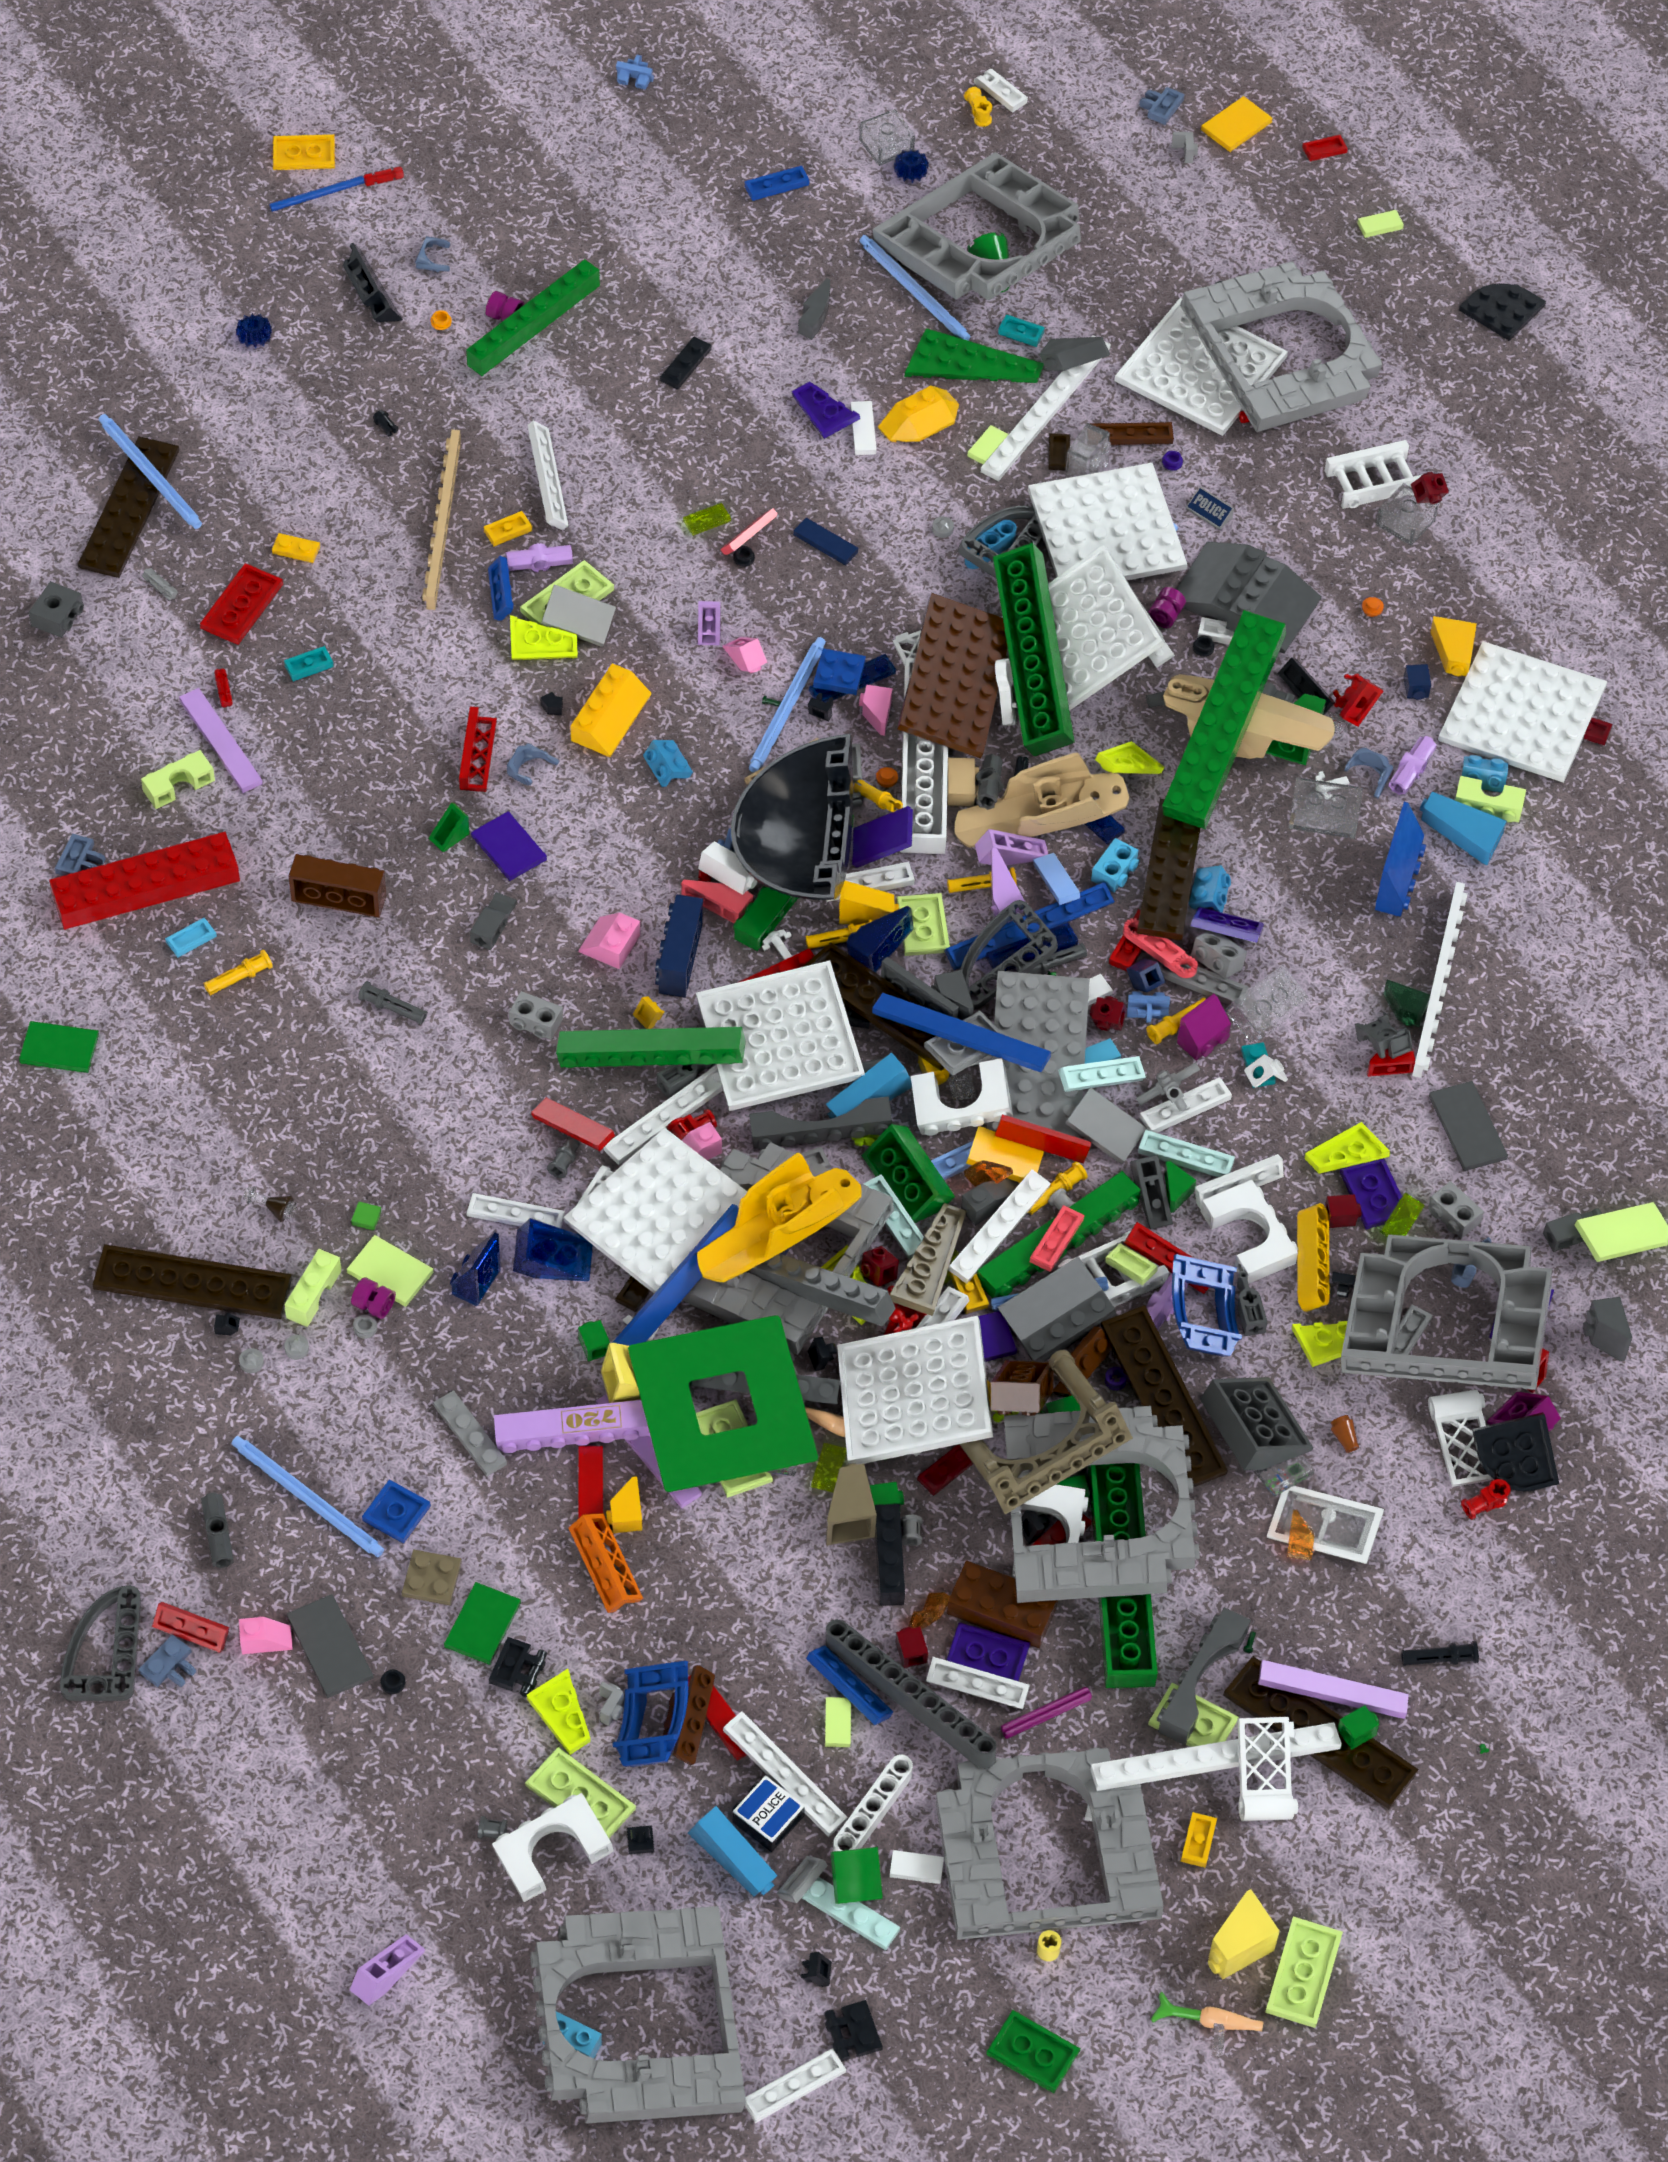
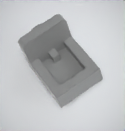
[1171,132,1198,163]
[599,1682,624,1726]

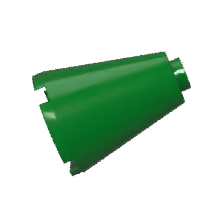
[967,232,1010,293]

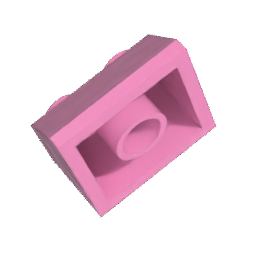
[579,912,640,969]

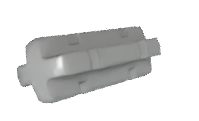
[142,568,178,600]

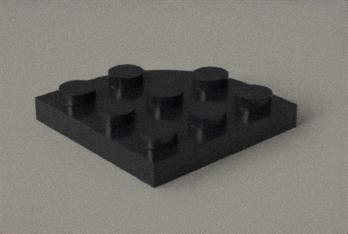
[1459,283,1546,341]
[1472,1412,1559,1491]

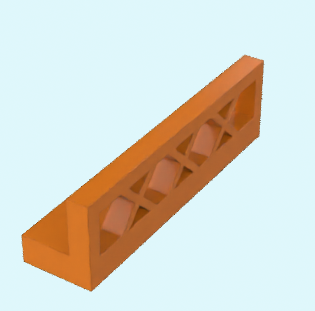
[568,1514,643,1613]

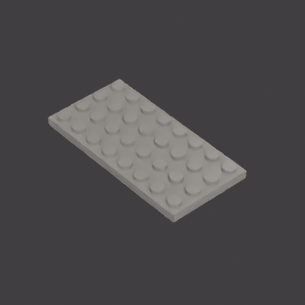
[987,971,1090,1138]

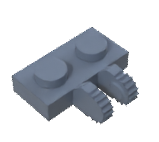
[1139,87,1185,125]
[55,833,106,876]
[138,1634,196,1687]

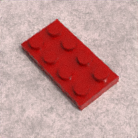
[200,563,283,645]

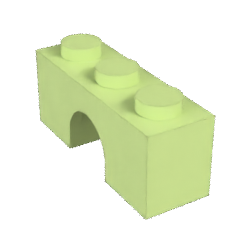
[141,750,215,809]
[1455,776,1526,823]
[285,1249,341,1327]

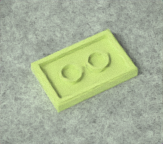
[896,893,950,956]
[347,1235,434,1307]
[1148,1683,1239,1747]

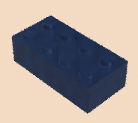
[655,894,703,998]

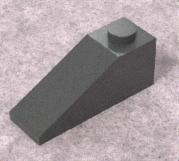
[1039,337,1110,371]
[1130,1155,1173,1229]
[961,1177,1020,1226]

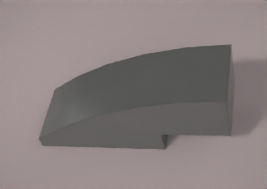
[798,278,830,340]

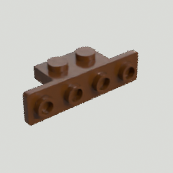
[1053,1326,1112,1397]
[663,1665,715,1765]

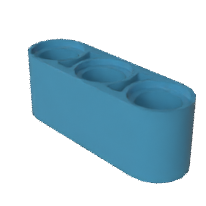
[964,520,1017,569]

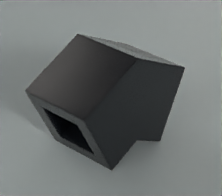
[540,692,563,715]
[214,1313,240,1336]

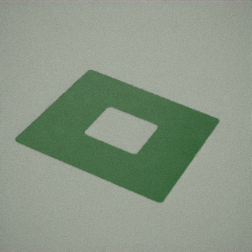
[628,1315,818,1492]

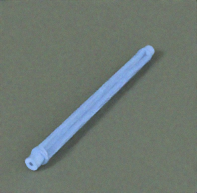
[859,235,971,341]
[98,414,202,529]
[749,637,826,773]
[232,1436,384,1558]

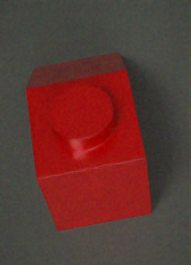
[1367,1049,1416,1077]

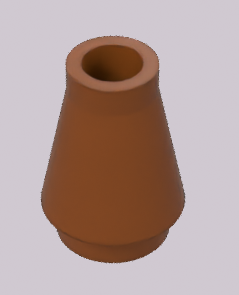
[1331,1415,1359,1453]

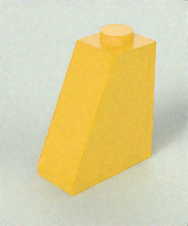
[1430,616,1477,676]
[839,881,899,925]

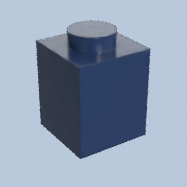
[1403,664,1431,700]
[1126,959,1166,993]

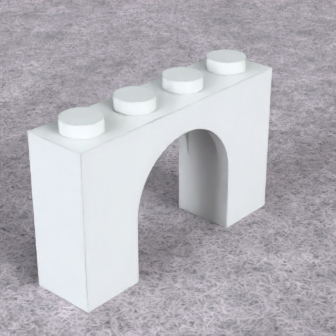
[698,841,758,895]
[911,1058,1013,1136]
[1200,1180,1298,1284]
[1012,1485,1088,1579]
[492,1793,614,1902]

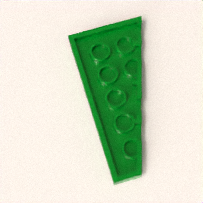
[904,328,1044,383]

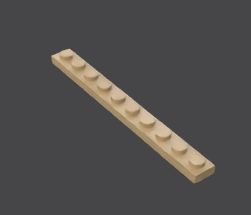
[422,430,461,610]

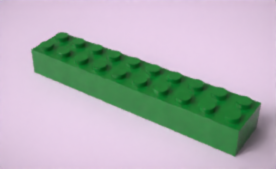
[993,543,1075,756]
[1162,610,1286,829]
[1088,1463,1158,1688]

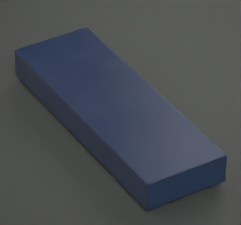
[793,517,858,566]

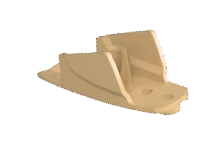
[1163,674,1335,759]
[954,752,1129,848]

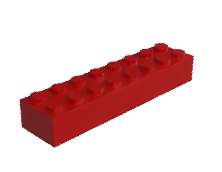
[49,832,240,930]

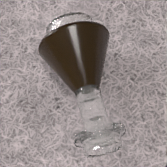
[243,1186,297,1222]

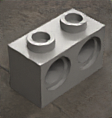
[1191,931,1247,979]
[509,991,563,1040]
[1428,1181,1484,1238]

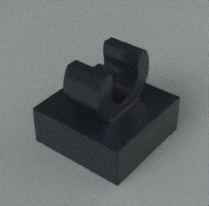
[808,693,833,722]
[1332,1272,1356,1298]
[807,1337,838,1371]
[1021,1510,1050,1544]
[627,1825,654,1855]
[801,1952,832,1987]

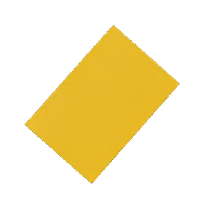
[1201,96,1273,152]
[273,134,335,170]
[966,1126,1044,1183]

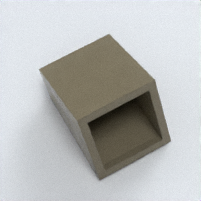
[826,1463,877,1546]

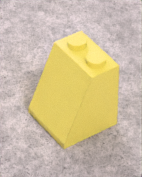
[601,1343,641,1403]
[1208,1889,1279,1980]

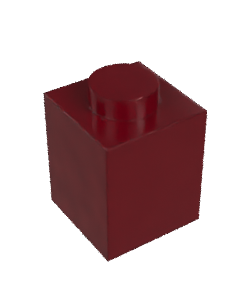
[1324,1194,1361,1228]
[895,1627,929,1668]

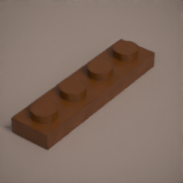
[1087,422,1174,445]

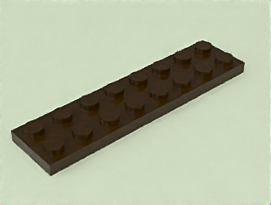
[78,436,179,578]
[1137,798,1200,941]
[803,942,944,1071]
[92,1244,292,1320]
[1101,1305,1228,1488]
[1223,1656,1419,1810]

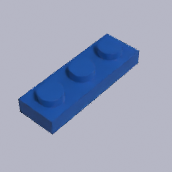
[745,165,809,201]
[488,556,513,621]

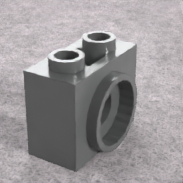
[29,581,84,638]

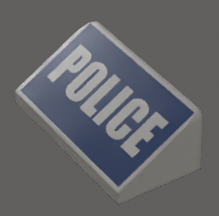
[1186,487,1234,530]

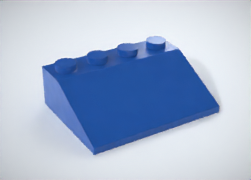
[1375,802,1426,917]

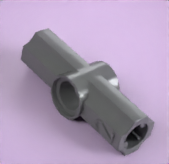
[976,754,1003,810]
[201,1493,234,1568]

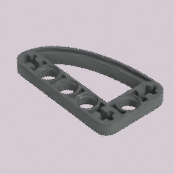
[958,506,1043,578]
[960,900,1058,1009]
[60,1585,141,1701]

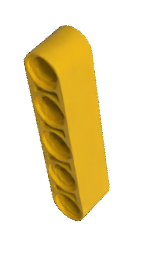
[1297,1203,1330,1312]

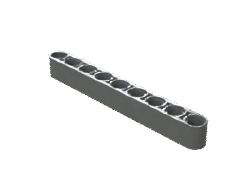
[826,1619,997,1769]

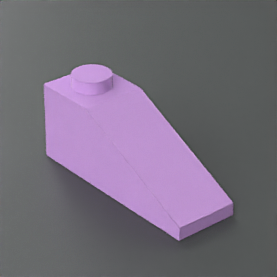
[698,601,721,645]
[975,829,1048,865]
[990,847,1025,917]
[350,1934,425,2006]

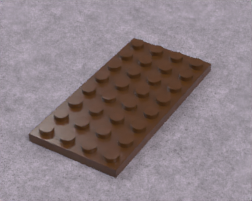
[897,593,1008,759]

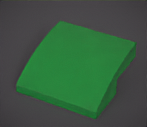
[830,1847,883,1904]

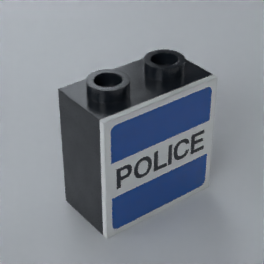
[732,1775,805,1853]

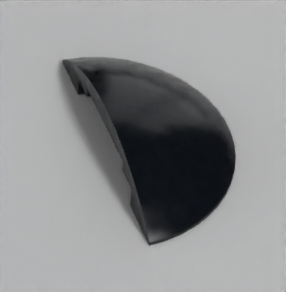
[731,734,853,900]

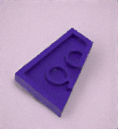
[792,381,860,439]

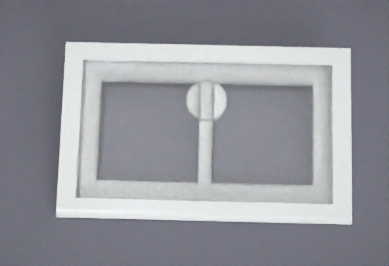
[1267,1483,1384,1564]

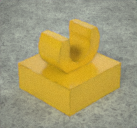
[633,996,665,1029]

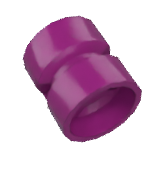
[485,291,524,322]
[1148,587,1186,629]
[351,1277,396,1319]

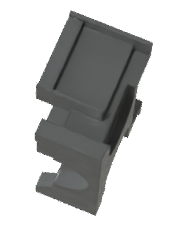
[1355,1012,1413,1059]

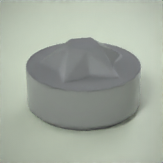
[932,517,954,538]
[284,1335,309,1360]
[239,1348,264,1373]

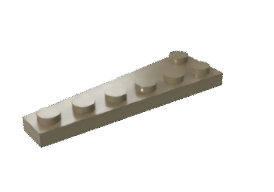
[890,1203,966,1316]

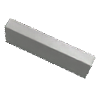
[1394,1304,1433,1355]

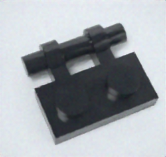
[489,1637,547,1697]
[824,2000,883,2062]

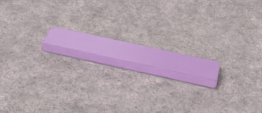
[179,688,262,793]
[596,1394,701,1509]
[1258,1660,1409,1719]

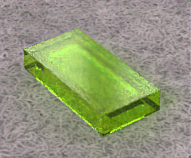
[683,503,731,536]
[1380,1192,1425,1237]
[811,1443,847,1493]

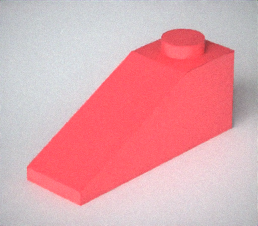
[681,879,754,923]

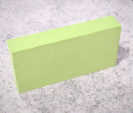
[1357,210,1404,238]
[968,425,1009,464]
[1105,1243,1158,1286]
[825,1697,851,1747]

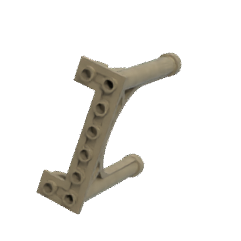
[960,1350,1133,1514]

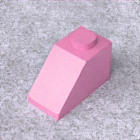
[723,637,767,673]
[859,685,893,736]
[682,1122,722,1160]
[239,1617,292,1654]

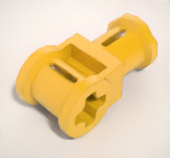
[964,87,992,127]

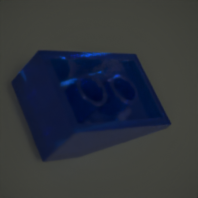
[847,906,914,973]
[513,1218,593,1281]
[450,1232,501,1306]

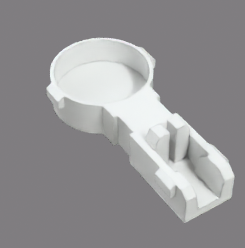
[995,659,1018,726]

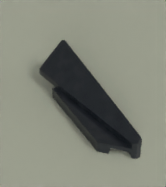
[343,243,403,322]

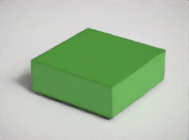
[351,1202,382,1230]

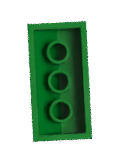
[861,1124,955,1223]

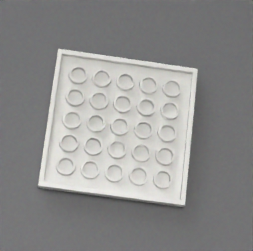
[1115,298,1288,436]
[1028,463,1187,580]
[1002,545,1165,711]
[1438,641,1607,783]
[696,961,865,1111]
[563,1127,747,1294]
[837,1316,993,1464]

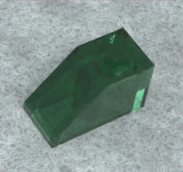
[1383,979,1430,1027]

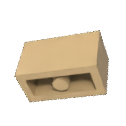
[947,758,979,806]

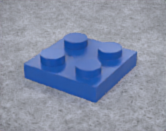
[813,648,866,695]
[362,1479,431,1544]

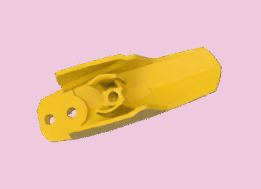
[697,1153,862,1282]

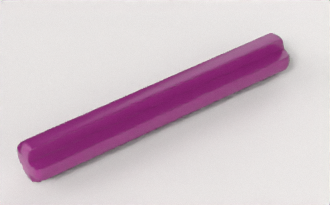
[1000,1687,1092,1739]

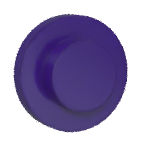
[1162,450,1183,471]

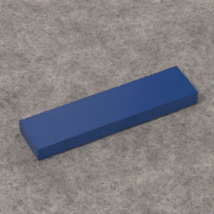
[806,1645,893,1725]

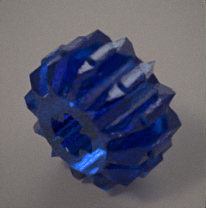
[894,148,929,183]
[236,313,272,349]

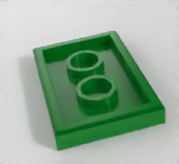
[19,1021,99,1073]
[444,1582,521,1665]
[986,2010,1081,2093]

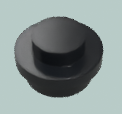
[733,546,755,567]
[1193,636,1215,657]
[380,1669,406,1694]

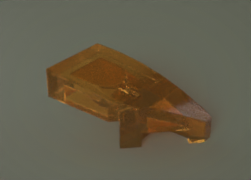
[964,1160,1013,1187]
[1287,1509,1315,1561]
[908,1592,950,1630]

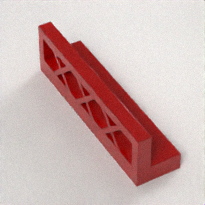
[459,706,497,792]

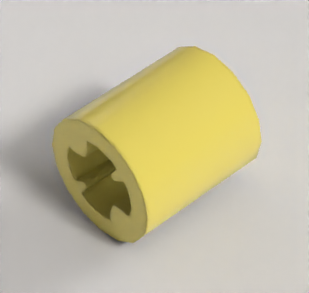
[1037,1930,1061,1961]

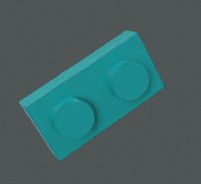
[998,314,1045,347]
[284,646,334,681]
[1241,1042,1276,1088]

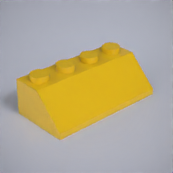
[571,663,651,757]

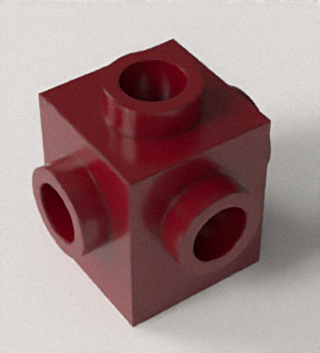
[1410,472,1449,505]
[1090,996,1127,1031]
[861,1246,899,1287]

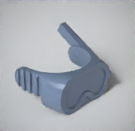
[415,236,450,272]
[507,743,560,786]
[1344,747,1393,798]
[1451,1237,1492,1288]

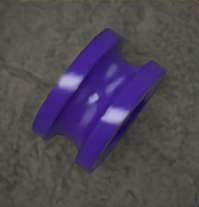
[1105,1367,1127,1391]

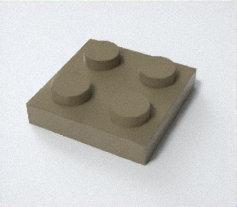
[402,1549,462,1606]

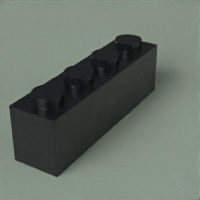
[875,1504,905,1606]

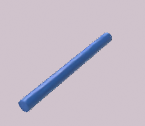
[269,176,365,212]

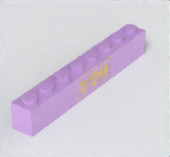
[494,1400,651,1453]

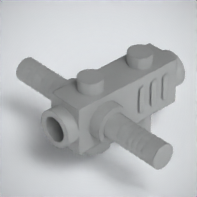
[1136,1062,1200,1111]

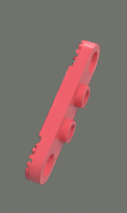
[1123,918,1198,978]

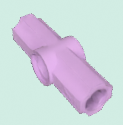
[506,543,573,572]
[1388,736,1437,795]
[1146,1273,1189,1330]

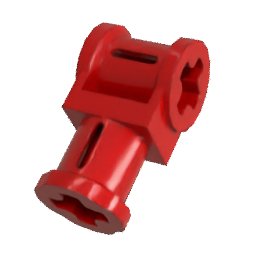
[667,1109,717,1141]
[1461,1479,1510,1520]

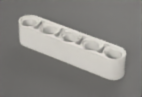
[833,1755,913,1851]

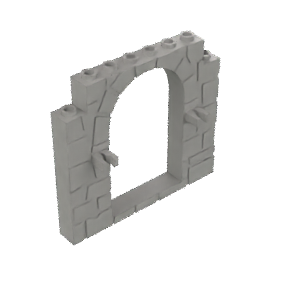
[873,152,1081,301]
[1180,261,1382,432]
[682,1142,894,1355]
[1341,1235,1552,1390]
[1004,1406,1200,1603]
[936,1747,1163,1940]
[530,1906,746,2124]

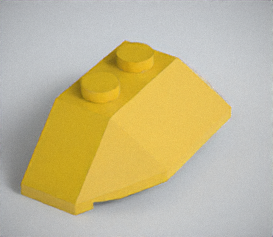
[878,385,959,442]

